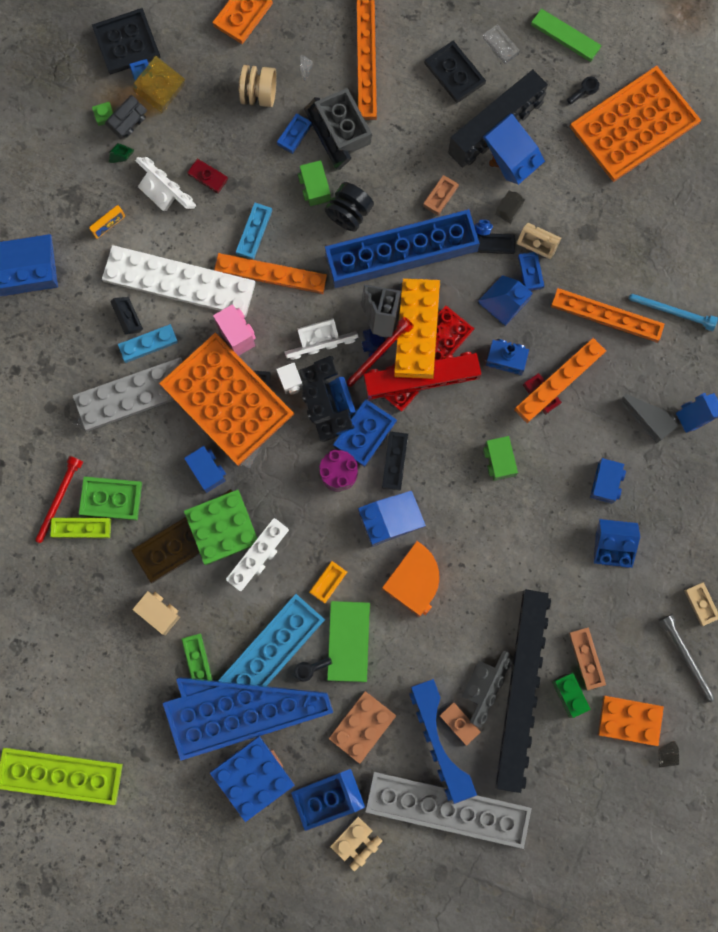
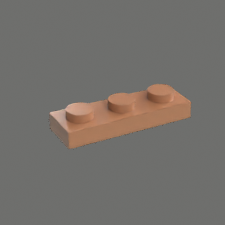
[569,627,606,691]

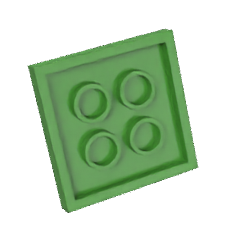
[184,490,258,566]

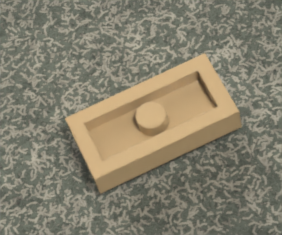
[684,582,718,626]

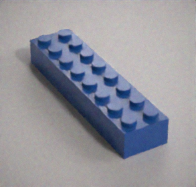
[325,210,480,288]

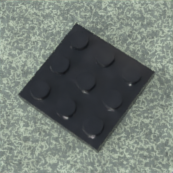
[92,8,161,75]

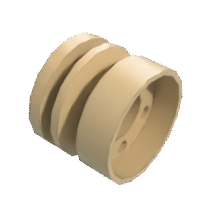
[239,65,276,107]

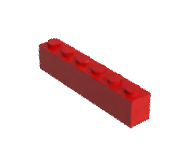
[364,352,482,400]

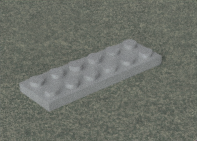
[73,357,183,432]

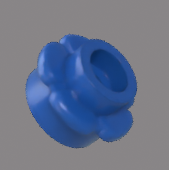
[475,220,493,235]

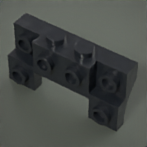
[299,356,355,442]

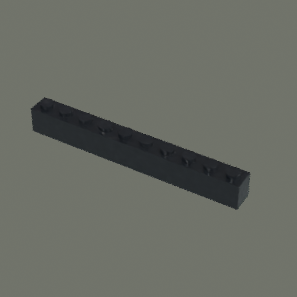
[495,589,551,793]

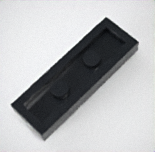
[382,431,408,491]

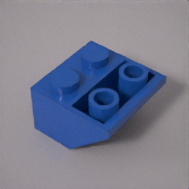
[594,519,640,568]

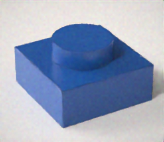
[129,59,153,83]

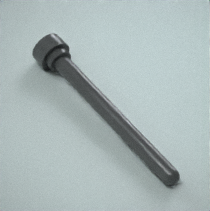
[658,614,715,702]

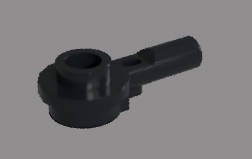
[567,76,599,105]
[294,657,333,682]

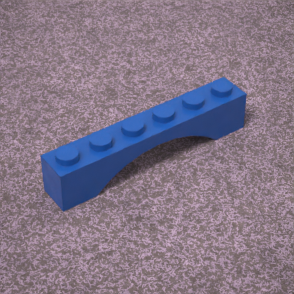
[409,679,477,804]

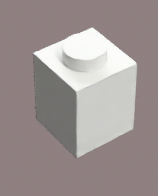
[277,363,303,395]

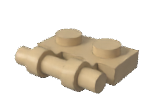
[330,816,383,871]

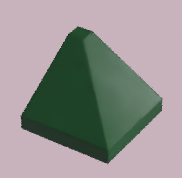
[109,143,134,163]

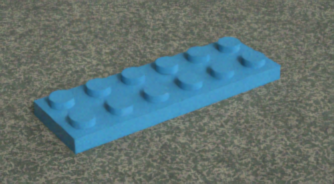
[218,594,325,686]

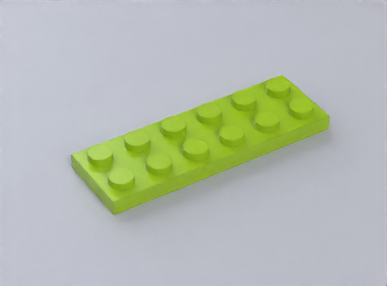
[0,748,123,805]

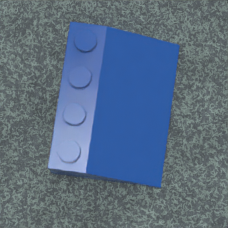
[0,234,58,296]

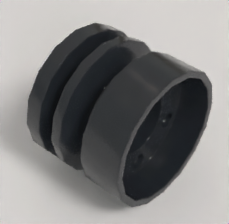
[324,182,374,232]

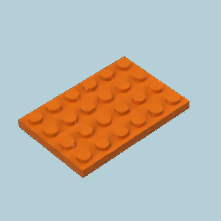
[569,66,701,182]
[159,332,294,466]

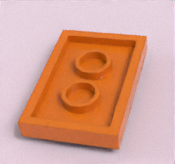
[212,0,273,45]
[598,696,664,746]

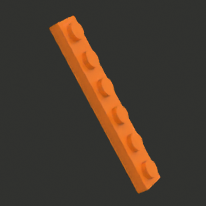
[214,253,327,294]
[551,288,665,343]
[514,338,606,423]

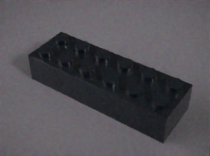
[448,69,548,168]

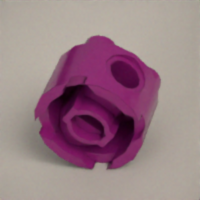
[319,450,358,492]

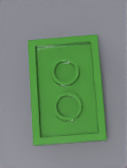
[79,477,142,521]

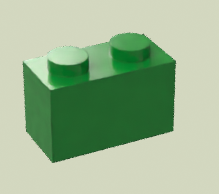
[552,673,591,718]

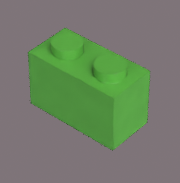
[297,160,331,206]
[483,436,518,481]

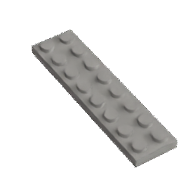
[365,772,532,849]

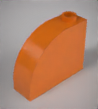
[382,541,439,617]

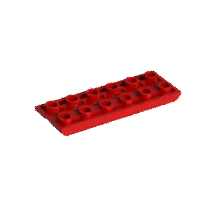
[384,305,475,412]

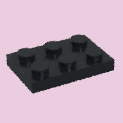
[424,40,486,103]

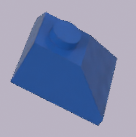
[478,275,533,326]

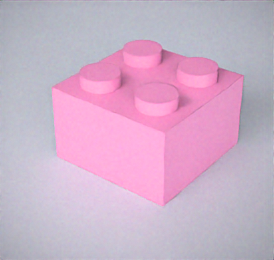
[213,304,256,356]

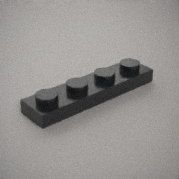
[304,97,352,169]

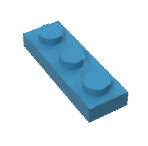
[236,203,272,260]
[118,324,178,363]

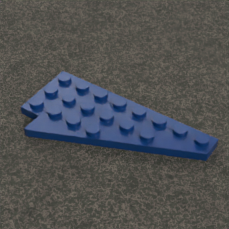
[163,677,333,761]

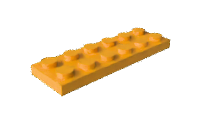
[395,278,440,379]

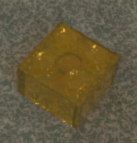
[133,56,185,113]

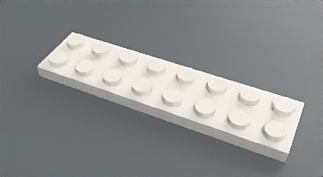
[102,245,256,317]

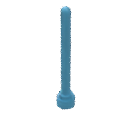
[629,294,718,332]

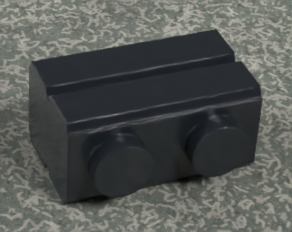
[105,95,147,139]

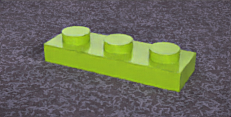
[51,518,111,538]

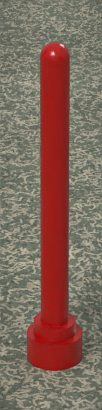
[346,316,414,387]
[35,456,83,543]

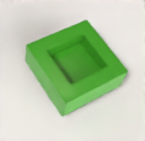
[92,102,113,126]

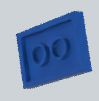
[333,399,397,467]

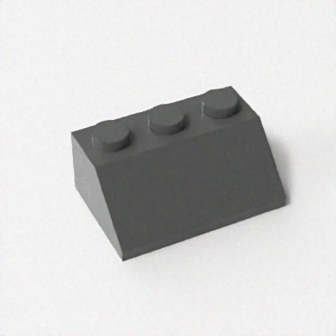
[314,88,372,151]

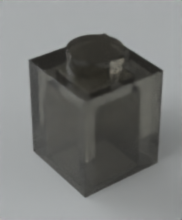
[495,190,525,224]

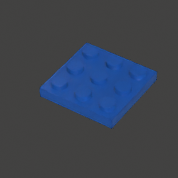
[210,735,295,822]

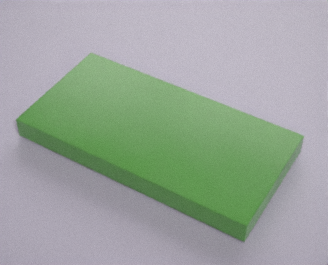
[328,601,370,682]

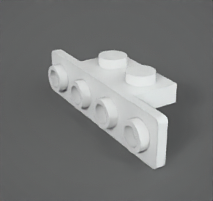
[135,157,196,211]
[284,319,359,360]
[226,518,289,591]

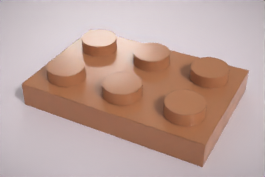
[329,691,396,764]

